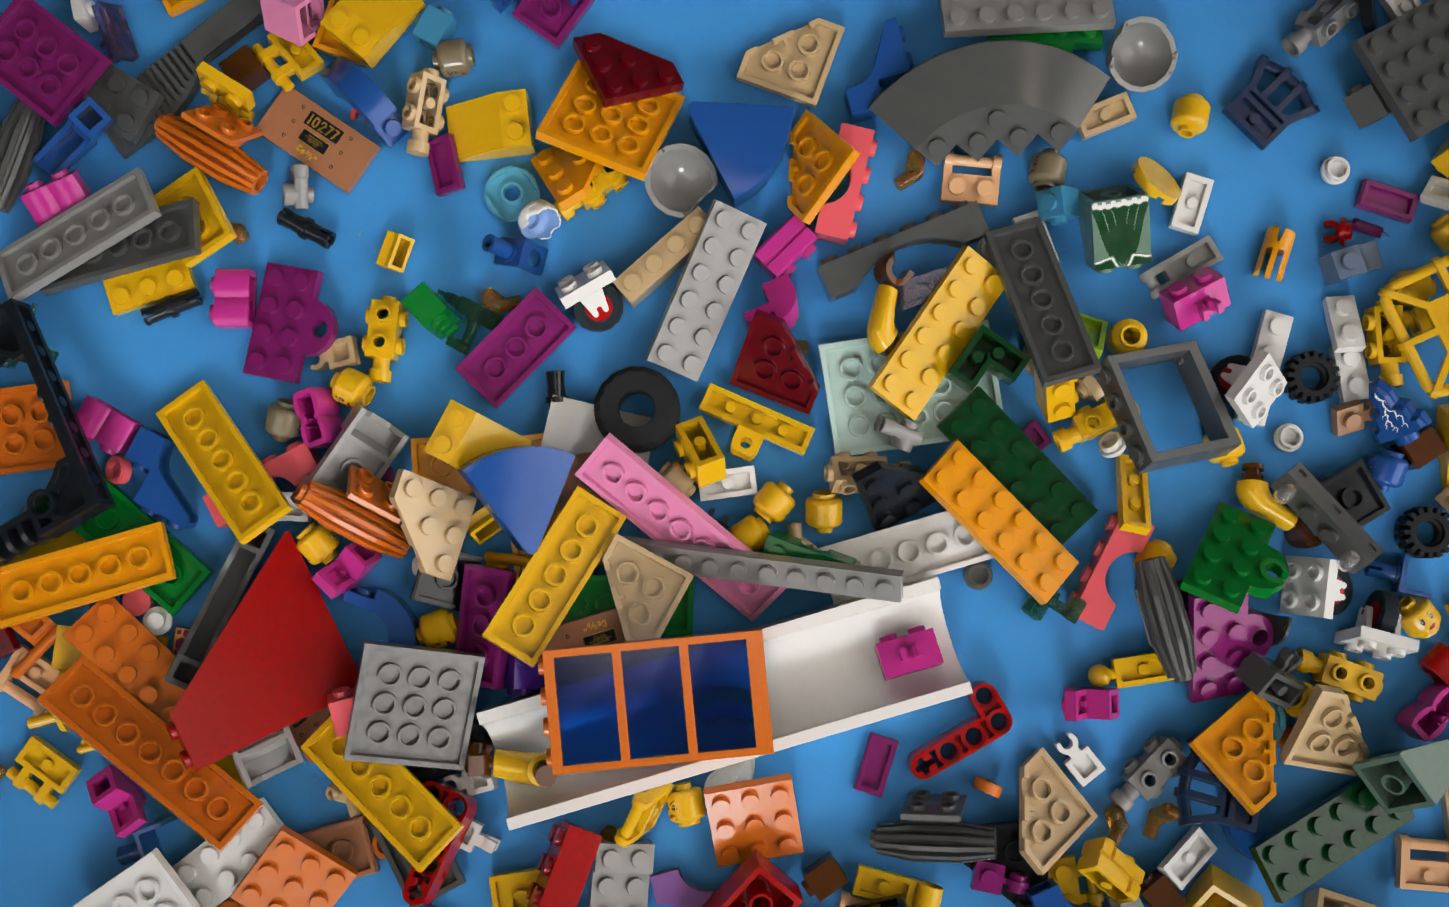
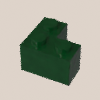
[945,324,1031,393]

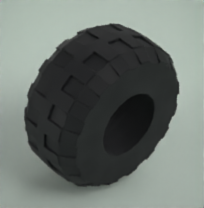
[594,366,680,453]

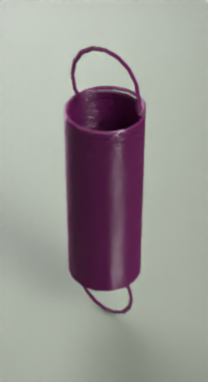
[1347,218,1389,238]

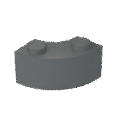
[1343,83,1392,129]

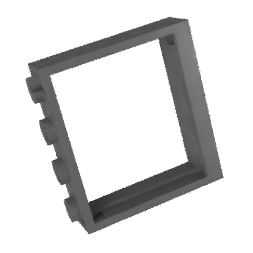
[1096,340,1242,474]

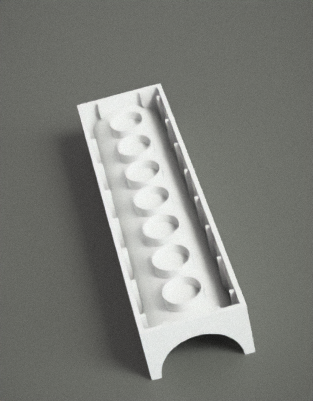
[476,576,973,831]

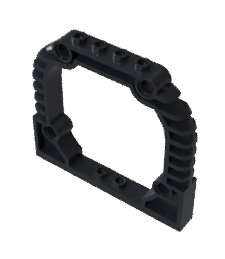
[0,298,116,566]

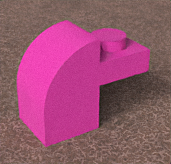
[743,273,800,330]
[312,542,383,599]
[1061,687,1120,721]
[85,765,148,839]

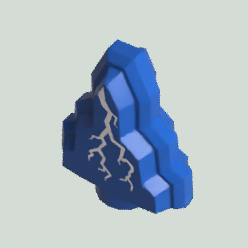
[1369,378,1432,446]

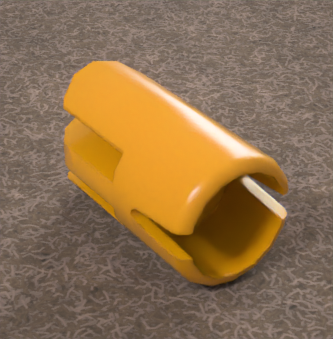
[1252,226,1296,282]

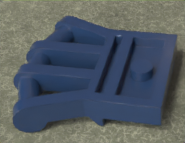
[1221,54,1320,151]
[1173,747,1260,834]

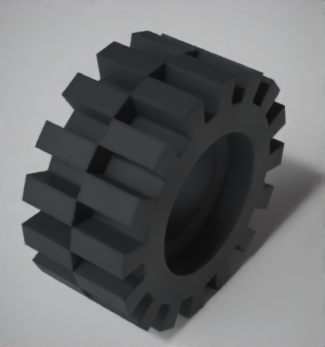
[1281,350,1341,404]
[1394,506,1449,559]

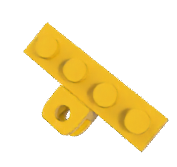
[698,383,815,462]

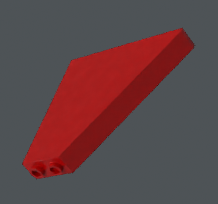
[165,530,358,773]

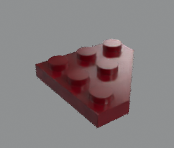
[572,33,684,108]
[729,309,820,415]

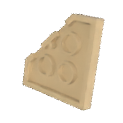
[736,18,845,109]
[389,469,477,582]
[602,533,694,654]
[1278,684,1370,776]
[1019,747,1098,875]

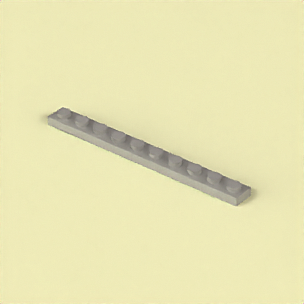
[623,536,904,603]

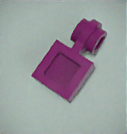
[970,860,1030,895]

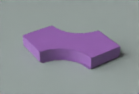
[650,867,715,907]

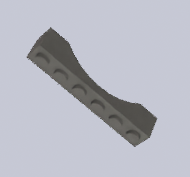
[816,200,990,303]
[164,527,276,690]

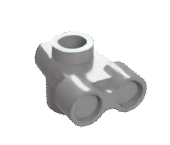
[282,164,314,209]
[874,415,923,453]

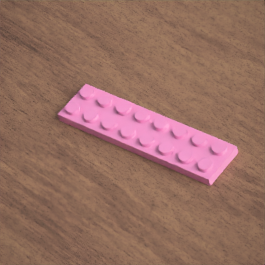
[574,432,787,622]

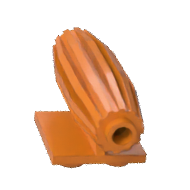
[154,103,269,195]
[294,464,411,559]

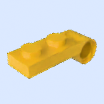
[851,863,944,907]

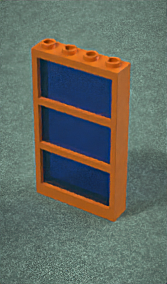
[538,628,774,775]

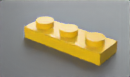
[1115,454,1152,536]

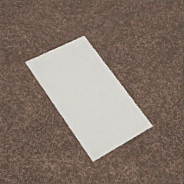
[541,395,652,464]

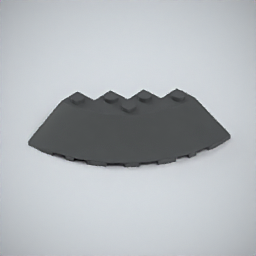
[868,40,1110,167]

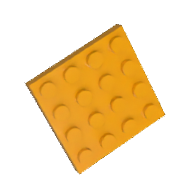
[535,58,685,181]

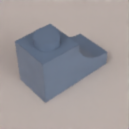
[1317,240,1385,286]

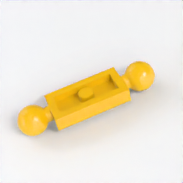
[1088,652,1174,688]

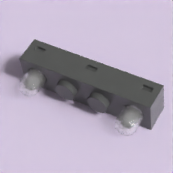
[1270,462,1384,574]

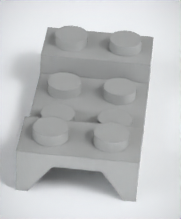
[290,402,410,505]
[231,726,305,789]
[587,839,655,907]

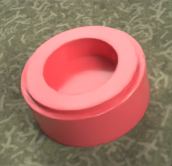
[105,456,132,485]
[122,589,154,616]

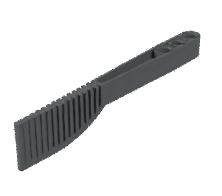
[105,0,264,159]

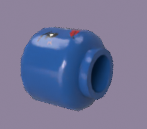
[1366,447,1409,492]

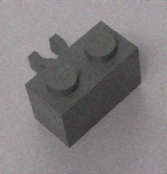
[1234,647,1308,709]

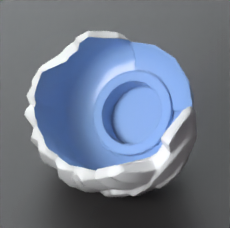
[518,199,561,240]

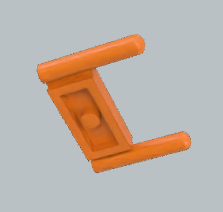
[10,616,57,679]

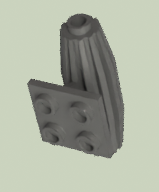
[0,98,46,214]
[1134,556,1197,683]
[870,790,997,864]

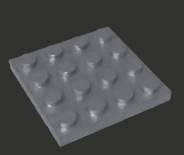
[343,640,485,771]

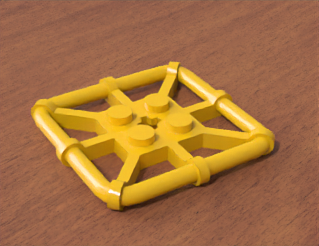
[1377,254,1449,399]

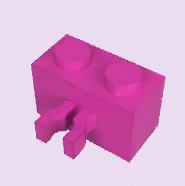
[1158,266,1231,331]
[874,625,944,681]

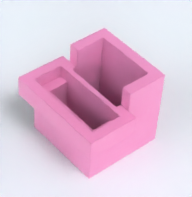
[260,0,325,47]

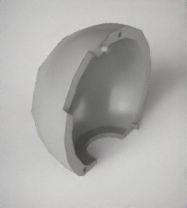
[1105,16,1178,93]
[644,143,718,218]

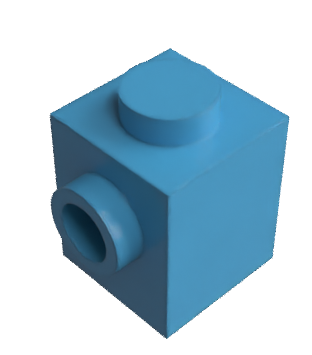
[412,4,458,52]
[1036,185,1082,226]

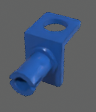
[482,234,548,275]
[1365,553,1434,599]
[116,815,177,866]

